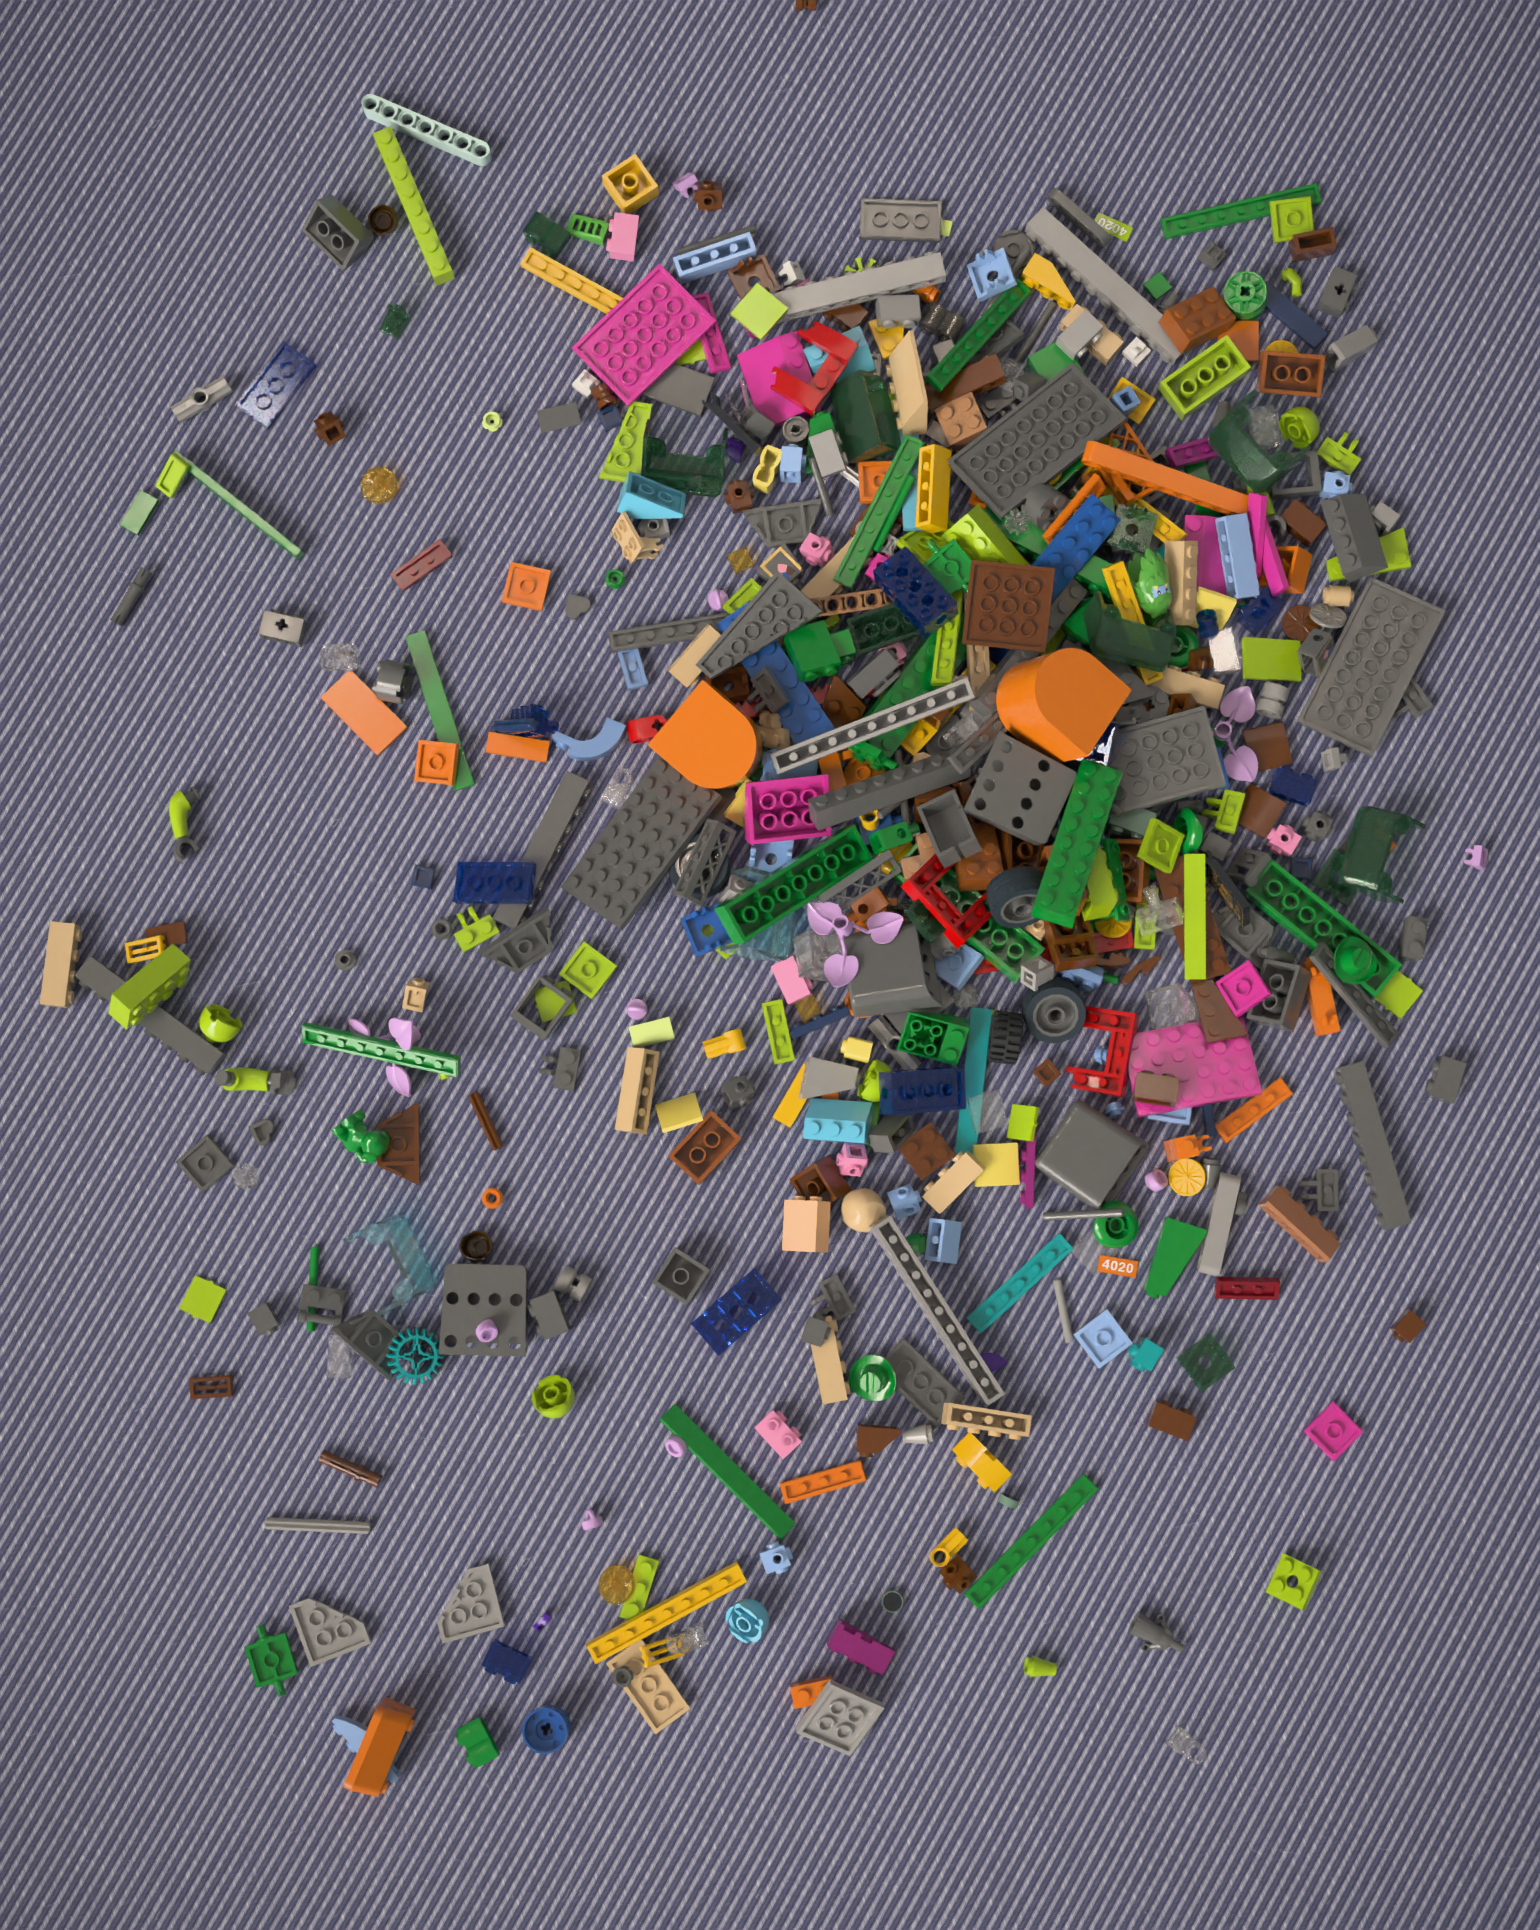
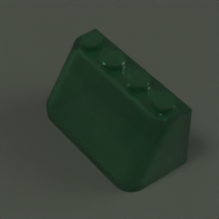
[830,370,901,463]

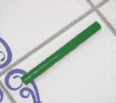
[872,475,916,553]
[307,1247,319,1331]

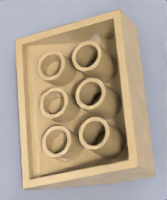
[885,330,928,437]

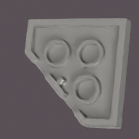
[437,1563,505,1644]
[289,1597,372,1667]

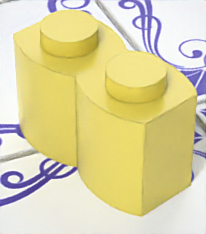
[753,445,781,494]
[840,1036,873,1063]

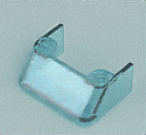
[720,867,798,961]
[342,1215,437,1315]

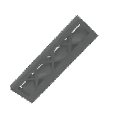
[673,819,737,907]
[819,849,902,911]

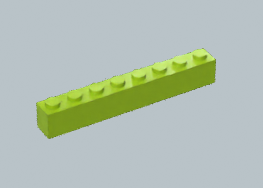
[372,126,455,286]

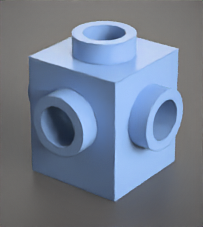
[1319,471,1352,499]
[887,1184,922,1220]
[759,1541,793,1574]

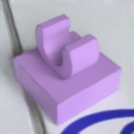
[672,172,698,198]
[1464,845,1488,870]

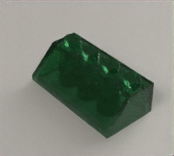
[847,592,937,656]

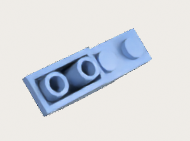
[332,1715,401,1783]

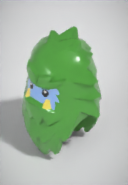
[1127,548,1173,619]

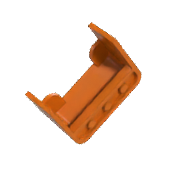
[343,1696,417,1797]

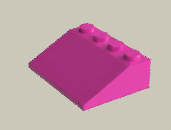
[737,331,822,428]
[1184,515,1241,604]
[744,774,831,845]

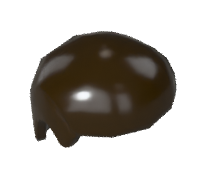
[368,204,399,236]
[459,1230,494,1262]

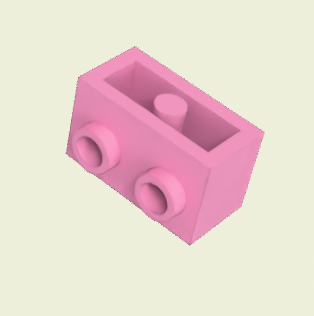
[606,212,639,262]
[771,956,814,1005]
[754,1410,802,1459]

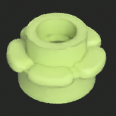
[482,412,502,432]

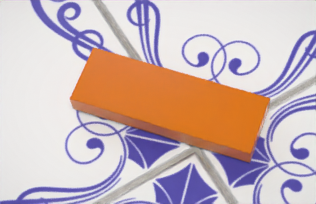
[485,732,550,763]

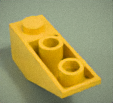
[1020,253,1076,310]

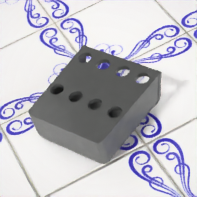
[964,731,1077,846]
[844,920,942,1017]
[1035,1100,1150,1210]
[438,1264,528,1357]

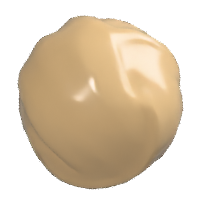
[841,1188,886,1233]

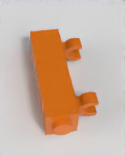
[818,750,854,821]
[1300,957,1341,1037]
[1163,1134,1212,1162]

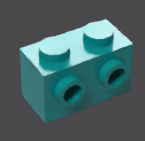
[1127,1337,1164,1372]

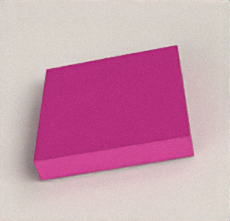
[1215,960,1272,1018]
[1303,1401,1364,1461]

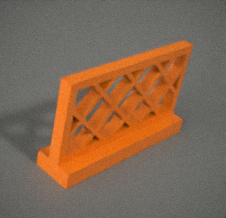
[1097,421,1156,510]

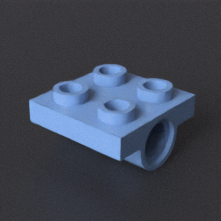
[1055,965,1104,993]

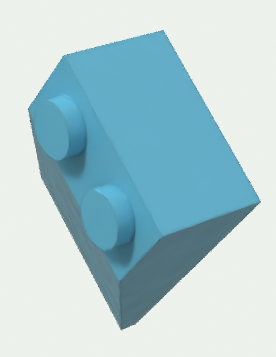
[617,471,686,519]

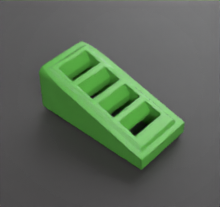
[565,214,609,246]

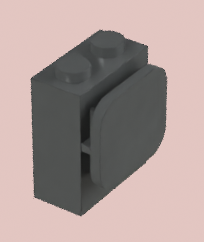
[845,649,902,698]

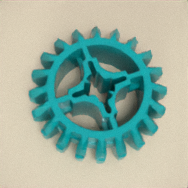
[386,1327,444,1385]

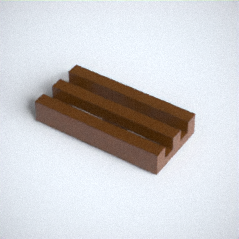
[189,1375,234,1399]

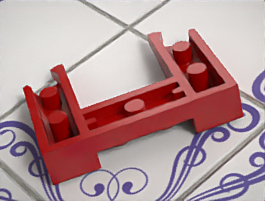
[770,321,858,416]
[900,853,992,948]
[1065,1006,1140,1098]

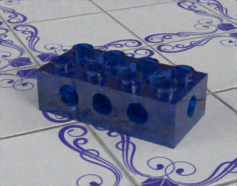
[873,546,958,638]
[879,1066,966,1116]
[691,1268,782,1356]

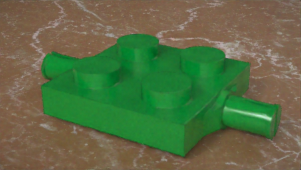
[922,538,971,598]
[848,741,900,772]
[244,1623,299,1697]

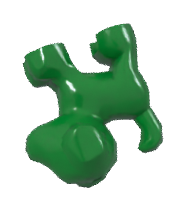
[331,1109,390,1164]

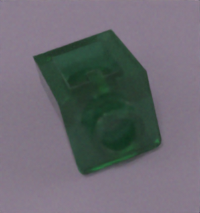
[379,304,409,340]

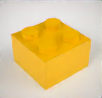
[602,154,659,214]

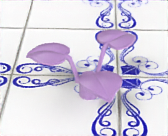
[1212,686,1258,782]
[807,902,904,987]
[348,1017,421,1097]

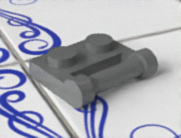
[1226,848,1272,887]
[297,1284,346,1327]

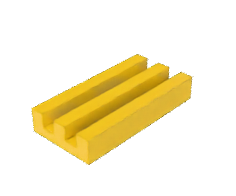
[125,935,166,964]
[639,1634,685,1668]

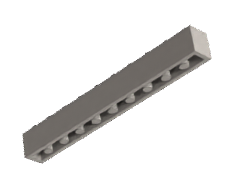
[1025,207,1186,365]
[748,251,946,331]
[770,678,976,774]
[869,1215,1005,1406]

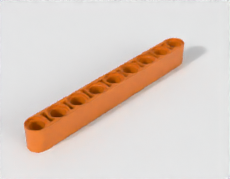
[1081,441,1249,516]

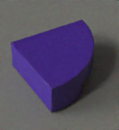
[724,438,745,464]
[980,1352,1008,1373]
[532,1611,552,1631]

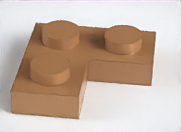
[900,833,936,881]

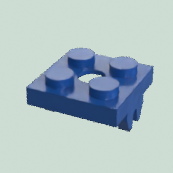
[680,903,733,958]

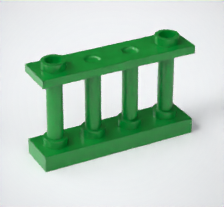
[1089,838,1130,931]

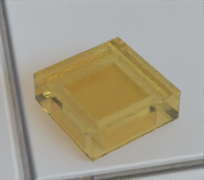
[727,547,754,575]
[794,995,822,1023]

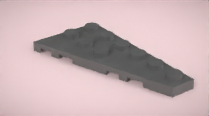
[696,570,823,679]

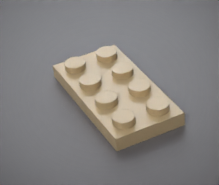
[606,1639,691,1734]

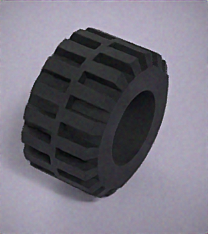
[987,1010,1023,1065]

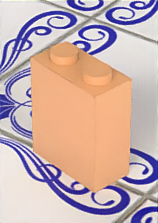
[782,1196,831,1253]

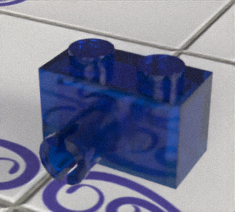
[1237,586,1285,637]
[508,704,559,738]

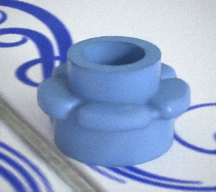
[1094,1044,1109,1065]
[1105,1101,1125,1119]

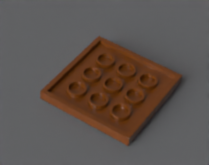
[962,560,1055,653]

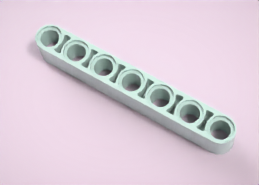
[361,94,492,166]

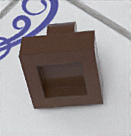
[1188,646,1214,672]
[1032,1058,1061,1088]

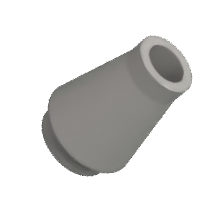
[902,1423,934,1445]

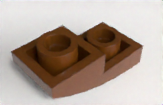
[1096,952,1131,970]

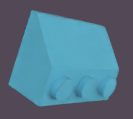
[803,326,876,388]
[803,1098,874,1145]

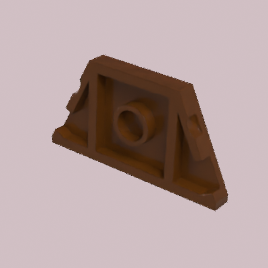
[821,674,866,729]
[377,1104,421,1185]

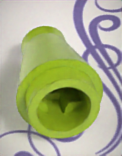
[1024,1655,1057,1677]

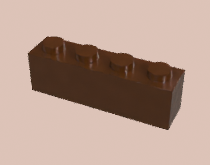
[925,354,1008,416]

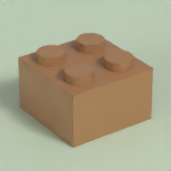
[934,392,988,452]

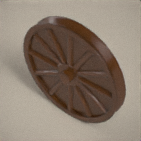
[1282,605,1319,642]

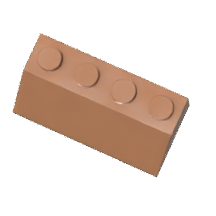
[1257,1186,1340,1262]

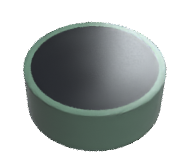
[998,1492,1020,1509]
[882,1590,903,1613]

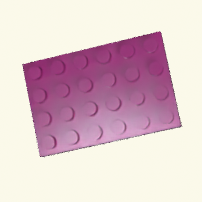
[572,263,716,407]
[1127,1015,1262,1118]

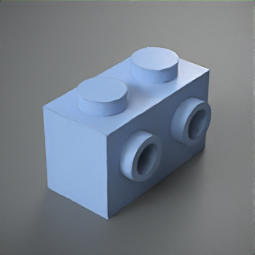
[780,444,806,483]
[924,1218,962,1264]

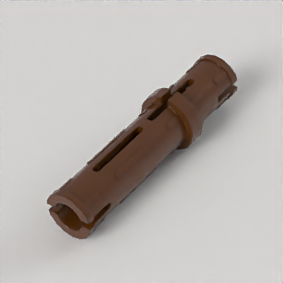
[319,1450,382,1488]

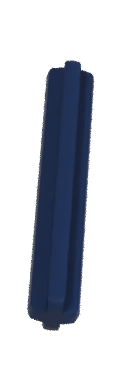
[491,718,539,733]

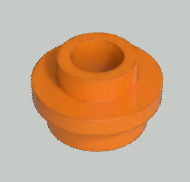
[482,1188,503,1209]

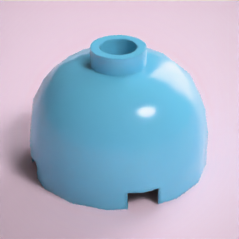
[726,1598,769,1643]

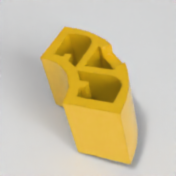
[952,1432,1012,1493]

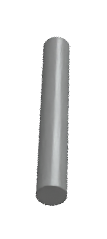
[1053,1279,1074,1343]

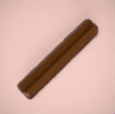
[469,1092,503,1151]

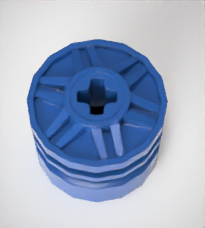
[522,1704,571,1754]

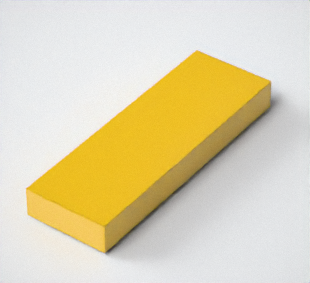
[772,1064,807,1128]

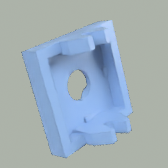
[967,248,1017,302]
[748,840,794,879]

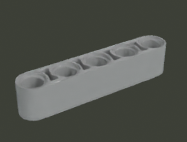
[1197,1172,1241,1276]

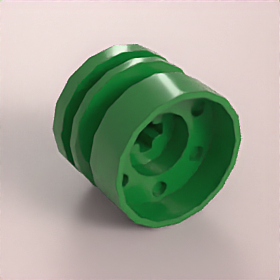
[1224,271,1268,321]

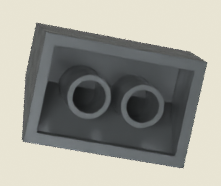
[301,195,374,271]

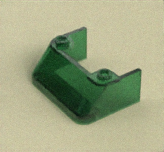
[1208,389,1311,494]
[641,419,729,497]
[1082,590,1177,672]
[1339,806,1426,904]

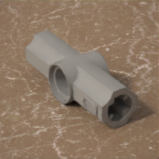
[170,376,233,423]
[868,1015,921,1074]

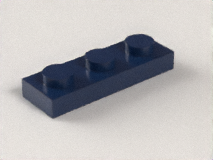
[789,1005,850,1040]

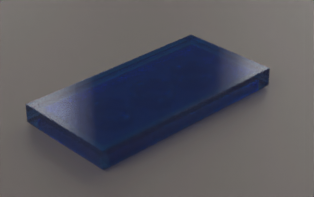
[235,341,316,430]
[453,862,537,904]

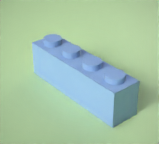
[673,232,756,285]
[1215,513,1260,599]

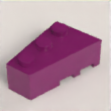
[826,1618,895,1675]

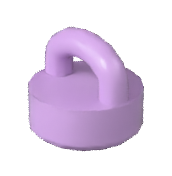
[708,589,728,611]
[627,999,648,1020]
[1145,1169,1168,1192]
[476,1319,498,1342]
[665,1434,688,1457]
[581,1509,603,1531]

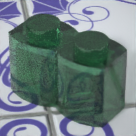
[523,211,571,257]

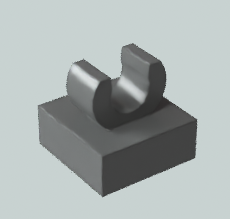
[1197,241,1227,271]

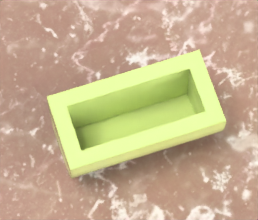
[629,1017,675,1048]

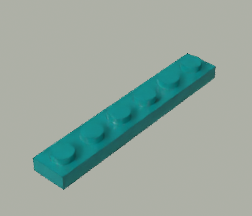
[966,1233,1074,1334]

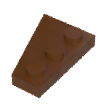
[1191,980,1248,1045]

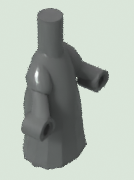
[1128,1611,1185,1653]

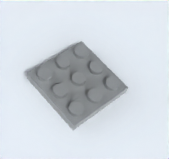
[795,1680,884,1756]

